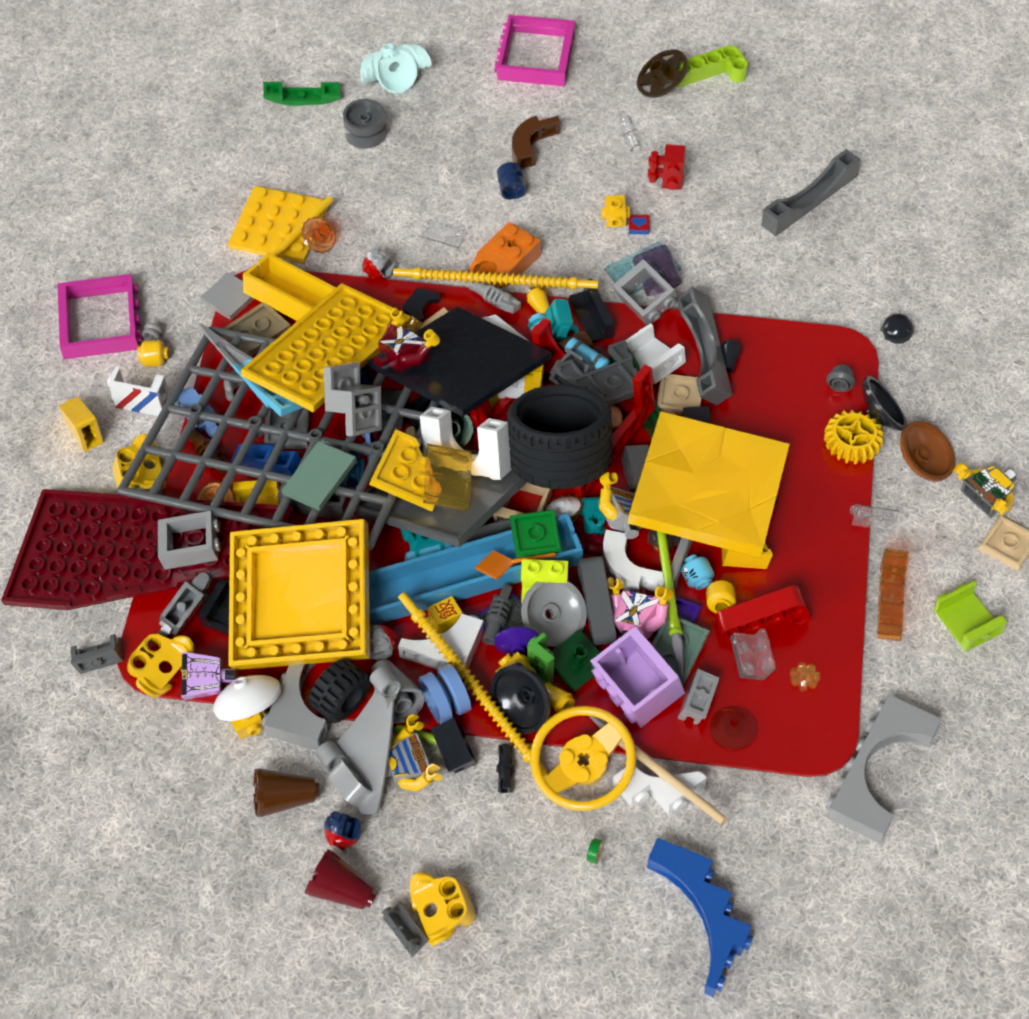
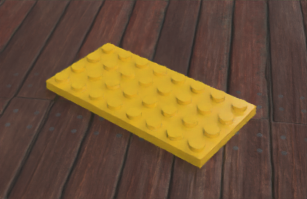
[241,283,412,412]

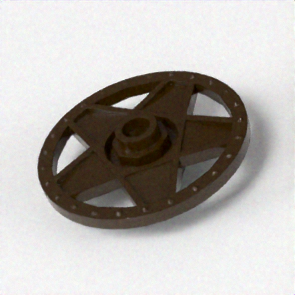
[637,49,688,98]

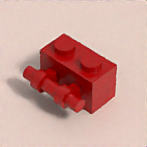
[647,144,685,190]

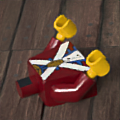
[374,308,440,371]

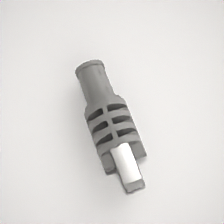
[469,281,521,314]

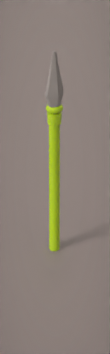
[657,531,683,677]

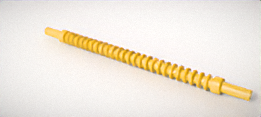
[393,267,599,290]
[398,592,549,778]

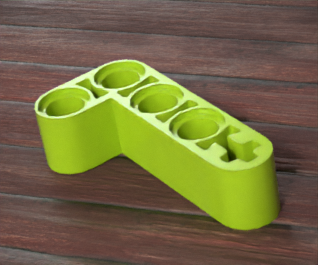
[671,45,748,87]

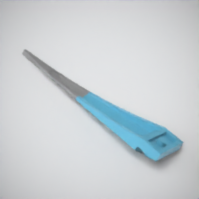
[200,323,304,417]

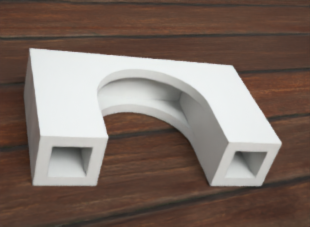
[420,407,512,480]

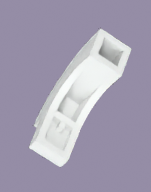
[603,530,664,593]

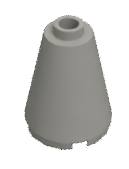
[370,660,425,724]

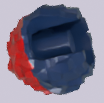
[324,811,362,851]

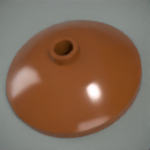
[900,421,955,482]

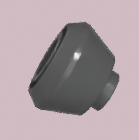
[826,364,855,392]

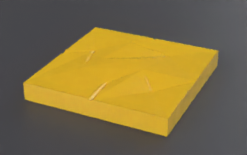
[628,411,789,558]
[229,519,370,670]

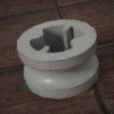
[141,323,162,340]

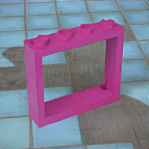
[494,14,575,87]
[57,274,142,359]

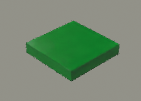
[510,510,561,558]

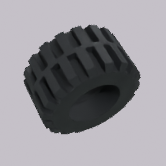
[309,658,371,723]

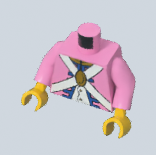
[607,577,673,639]

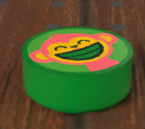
[587,838,604,864]

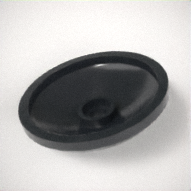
[862,376,907,431]
[490,664,551,734]

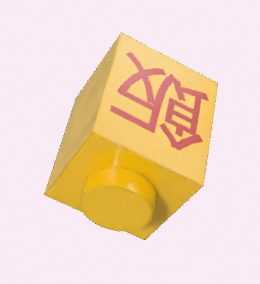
[426,596,463,634]

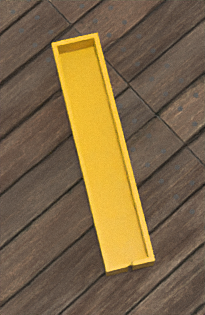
[243,253,418,354]

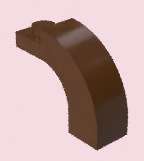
[512,116,560,169]

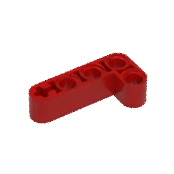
[715,586,811,639]

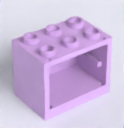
[591,626,685,728]

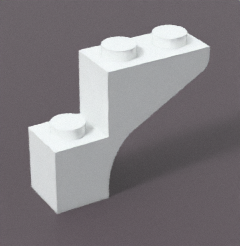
[613,766,707,814]

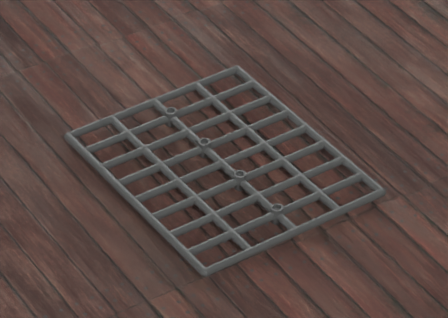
[117,326,439,550]

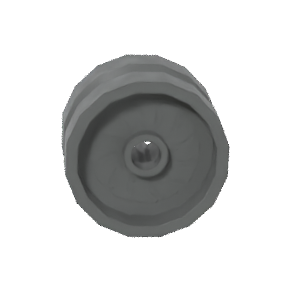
[343,99,387,149]

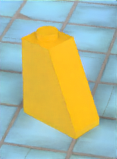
[58,396,104,452]

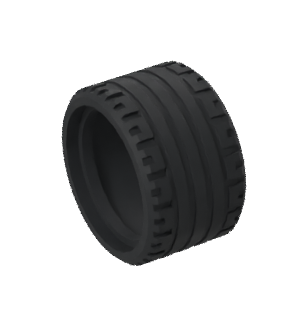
[507,385,612,489]

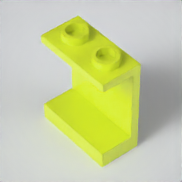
[521,559,568,603]

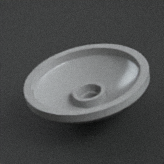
[521,581,587,647]

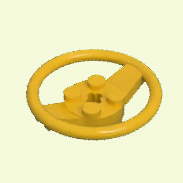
[530,706,636,811]

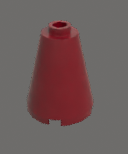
[304,849,377,910]

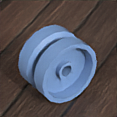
[418,663,471,724]

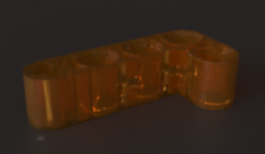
[876,548,909,641]

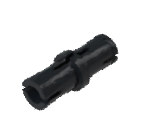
[496,744,515,793]

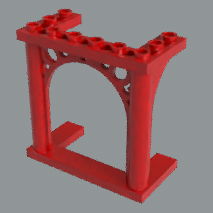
[470,318,655,498]

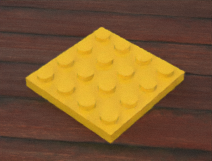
[228,186,329,264]

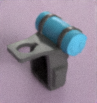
[549,337,610,385]

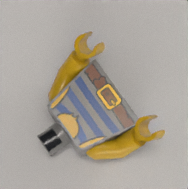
[598,472,643,539]
[386,714,442,792]

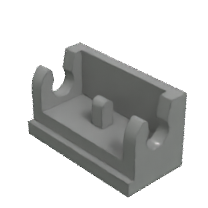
[677,669,719,725]

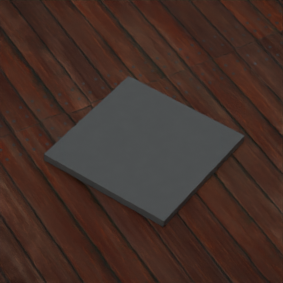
[354,443,527,547]

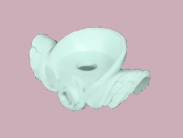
[360,43,431,94]

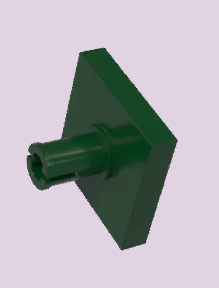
[551,629,600,694]

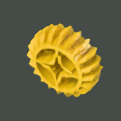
[824,409,884,465]

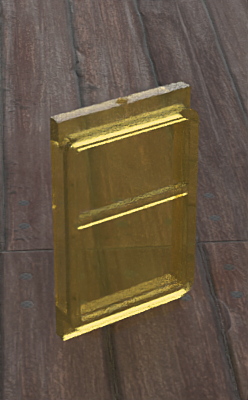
[423,443,472,511]

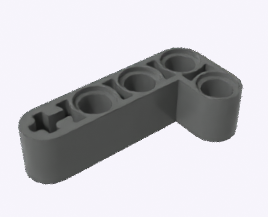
[577,556,616,646]

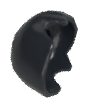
[880,313,914,344]

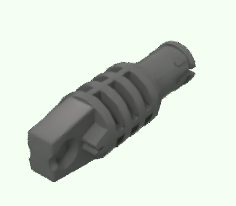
[482,584,513,645]

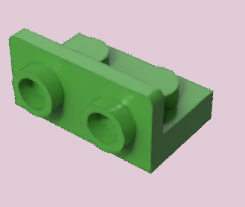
[527,632,555,684]

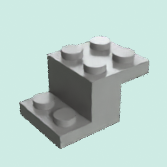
[324,362,382,436]

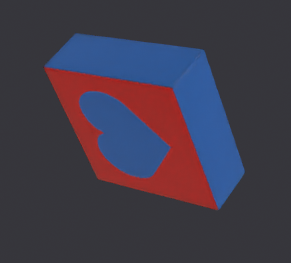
[629,215,649,235]

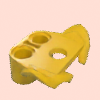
[113,433,167,489]
[127,634,194,698]
[410,872,476,946]

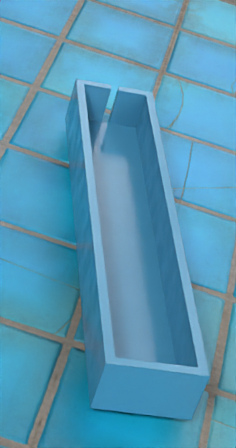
[369,513,583,625]

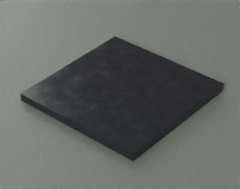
[368,306,552,417]

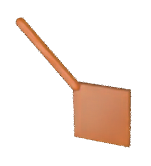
[475,550,556,580]

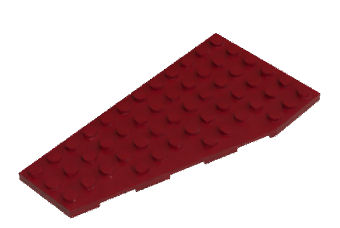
[1,489,294,610]

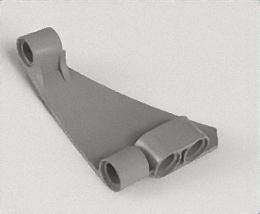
[315,667,401,816]

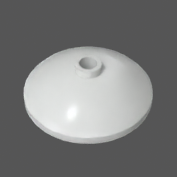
[213,675,282,721]

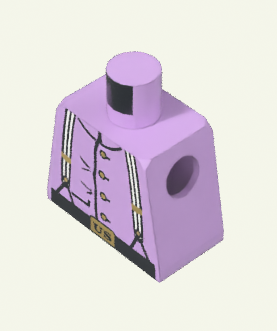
[181,652,236,700]

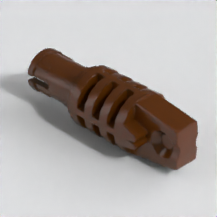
[189,427,228,476]

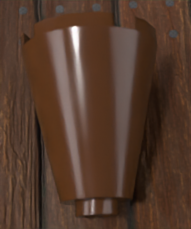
[253,768,320,817]

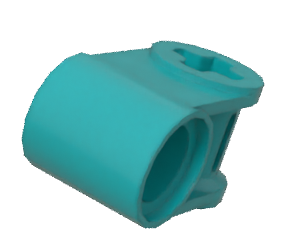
[581,497,605,536]

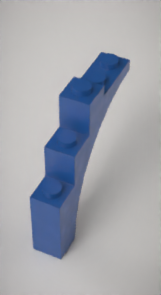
[647,838,754,997]

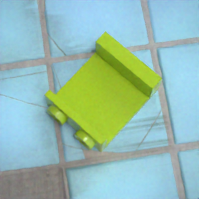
[933,580,1007,652]

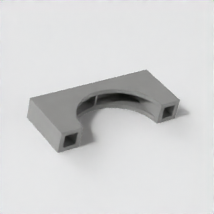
[262,663,328,750]

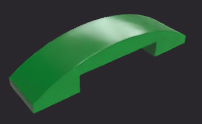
[263,82,340,106]

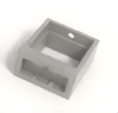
[612,259,677,325]
[158,511,221,569]

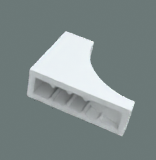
[398,614,484,676]

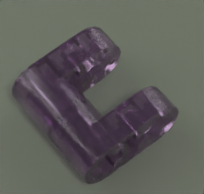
[632,245,682,297]

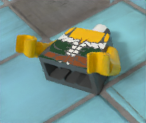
[952,463,1017,519]

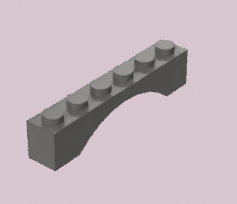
[761,149,861,236]
[677,287,733,406]

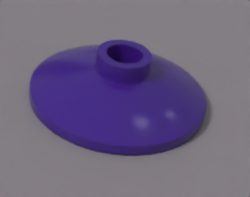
[494,627,539,655]

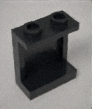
[198,579,229,636]

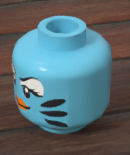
[681,554,714,590]

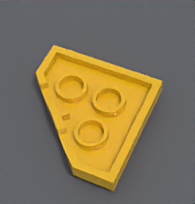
[369,429,442,512]

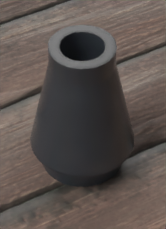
[721,340,742,373]

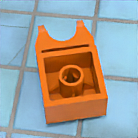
[469,222,541,288]

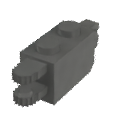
[158,572,213,638]

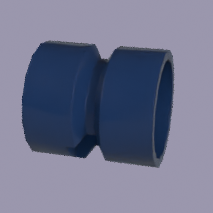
[497,162,526,200]

